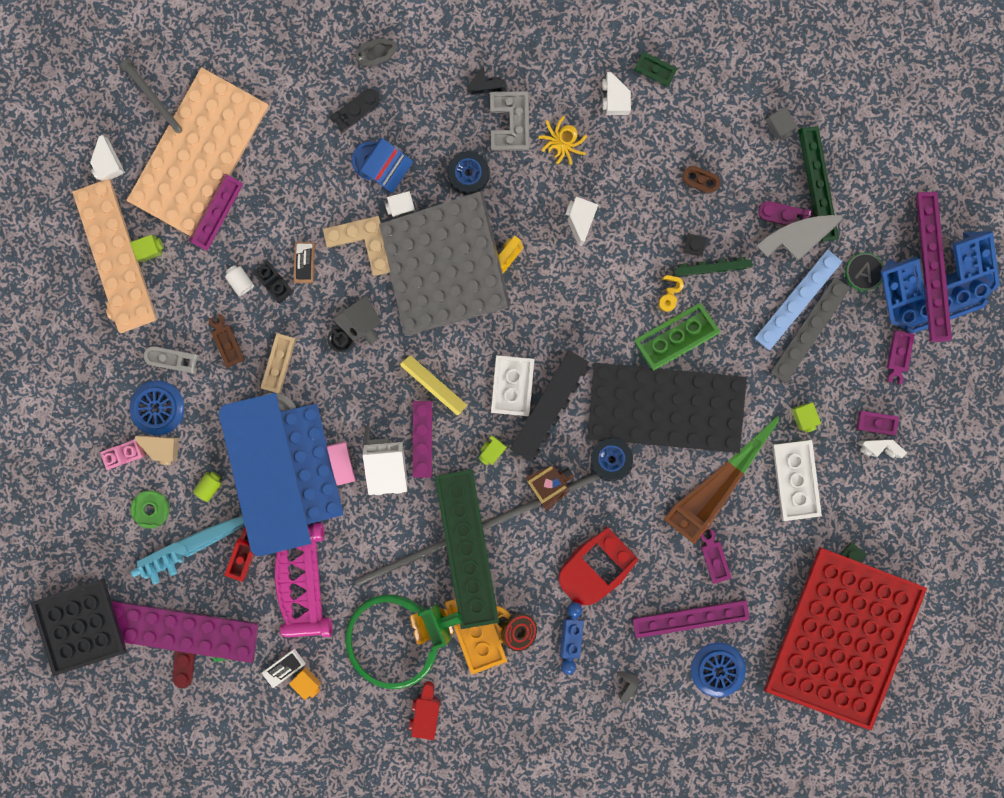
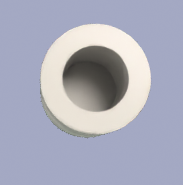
[225,266,254,296]

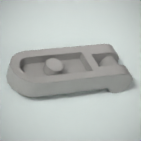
[144,347,200,374]

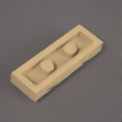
[261,333,296,394]

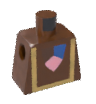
[525,465,574,512]

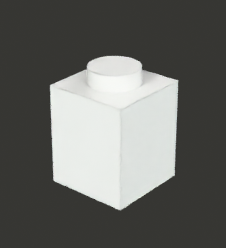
[385,191,415,218]

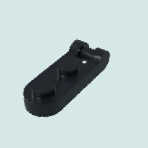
[330,89,380,133]

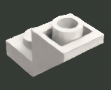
[858,439,907,458]

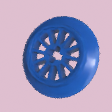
[129,380,184,435]
[691,642,746,697]

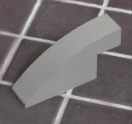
[757,215,843,261]

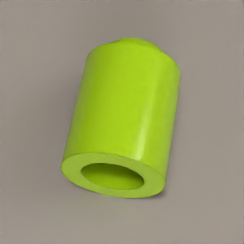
[193,471,222,502]

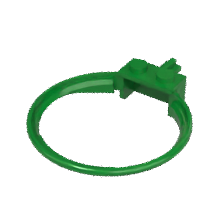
[345,594,462,689]

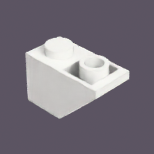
[602,72,631,115]

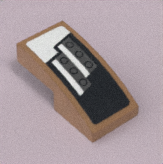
[294,242,315,283]

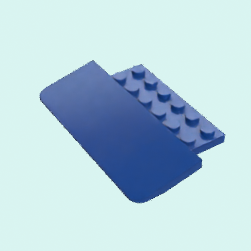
[219,393,344,556]

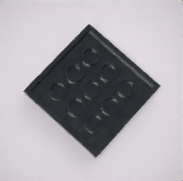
[30,578,127,676]

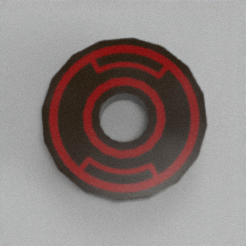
[501,612,537,652]

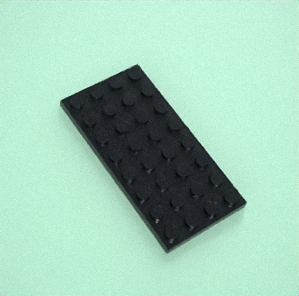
[587,363,747,453]

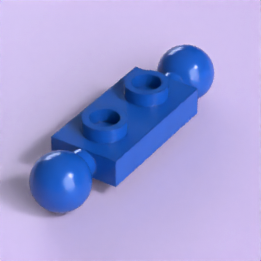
[559,602,584,675]

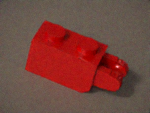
[224,527,255,582]
[409,681,440,740]

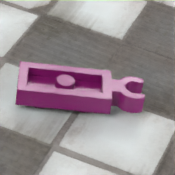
[886,331,915,384]
[700,529,732,584]

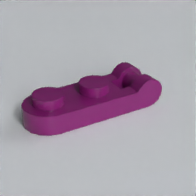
[758,201,813,226]

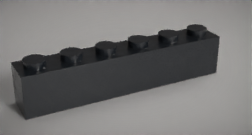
[510,350,590,461]

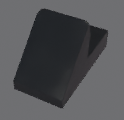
[467,66,506,95]

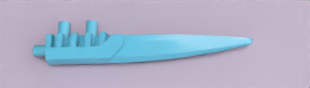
[131,516,245,584]

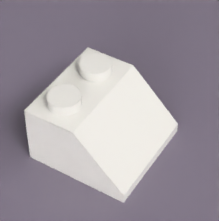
[565,197,598,246]

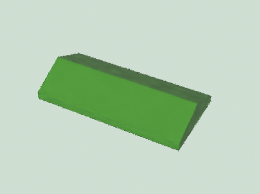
[634,303,720,371]

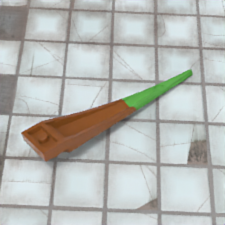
[664,417,779,544]

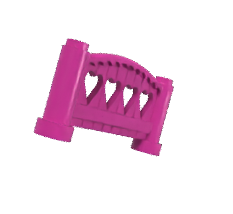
[275,522,333,638]

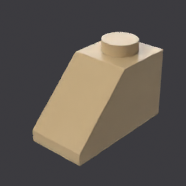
[135,435,179,465]

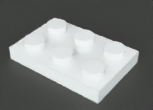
[491,355,534,416]

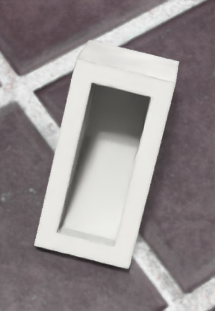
[90,135,125,182]

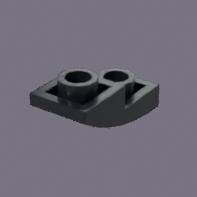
[253,260,294,304]

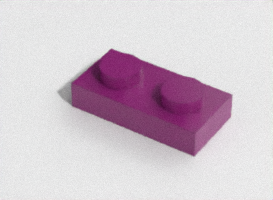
[856,411,899,436]

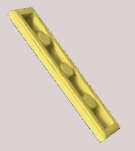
[400,355,467,415]

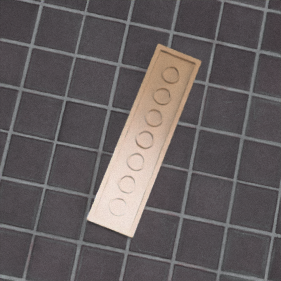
[72,179,157,333]

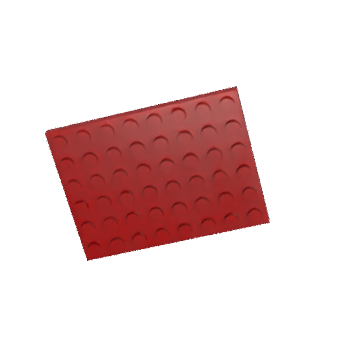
[764,547,927,731]

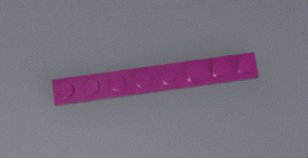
[916,192,952,342]

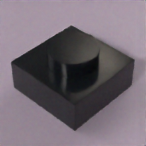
[683,233,707,257]

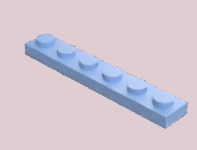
[754,250,843,350]

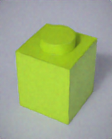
[130,234,164,263]
[791,402,821,433]

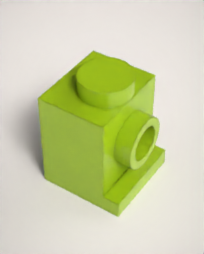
[478,435,507,465]

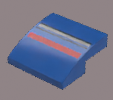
[359,137,413,194]

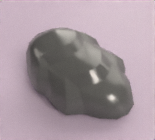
[355,38,397,67]

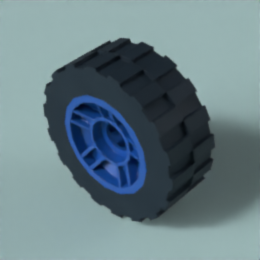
[447,150,490,195]
[591,438,633,482]

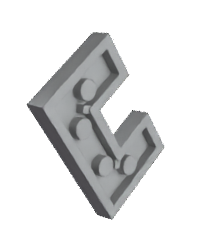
[490,91,529,151]

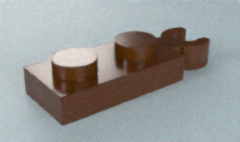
[209,314,245,368]

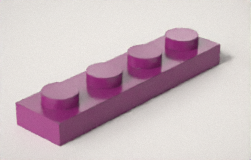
[189,174,243,251]
[413,401,432,478]

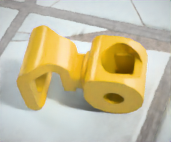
[658,275,684,312]

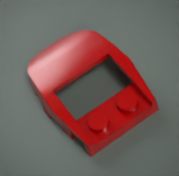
[558,526,639,605]

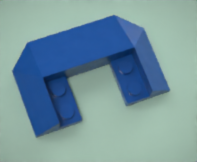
[881,231,1000,334]

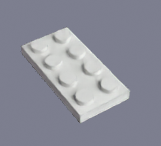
[772,440,822,521]

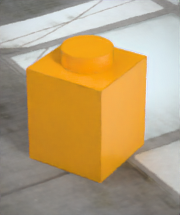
[289,667,321,700]

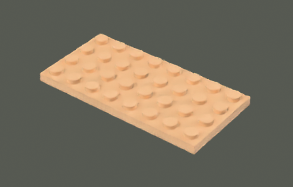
[127,67,269,236]

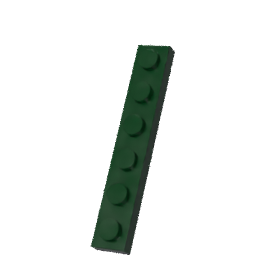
[798,126,839,243]

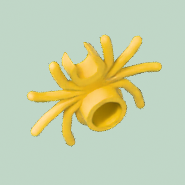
[538,116,587,165]

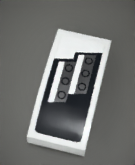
[262,648,306,688]

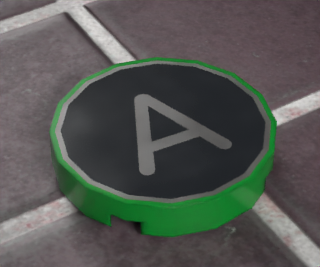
[845,252,884,291]

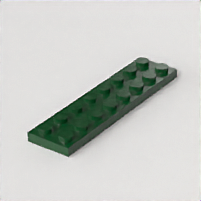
[435,469,499,629]

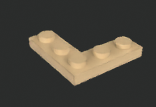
[323,216,390,276]

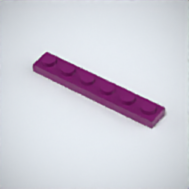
[632,600,750,638]

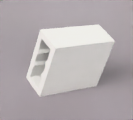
[363,442,408,495]

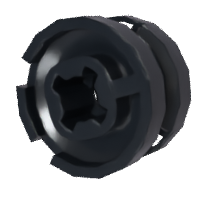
[327,326,356,353]

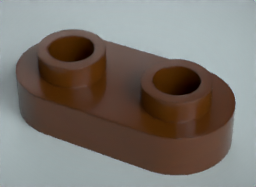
[682,166,720,194]

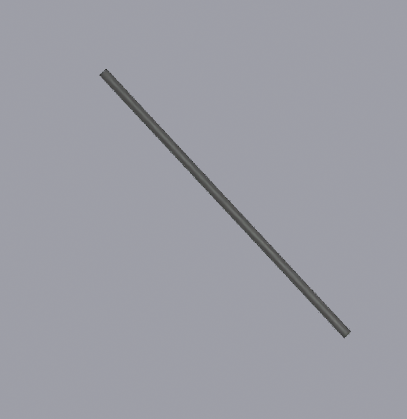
[355,473,600,586]

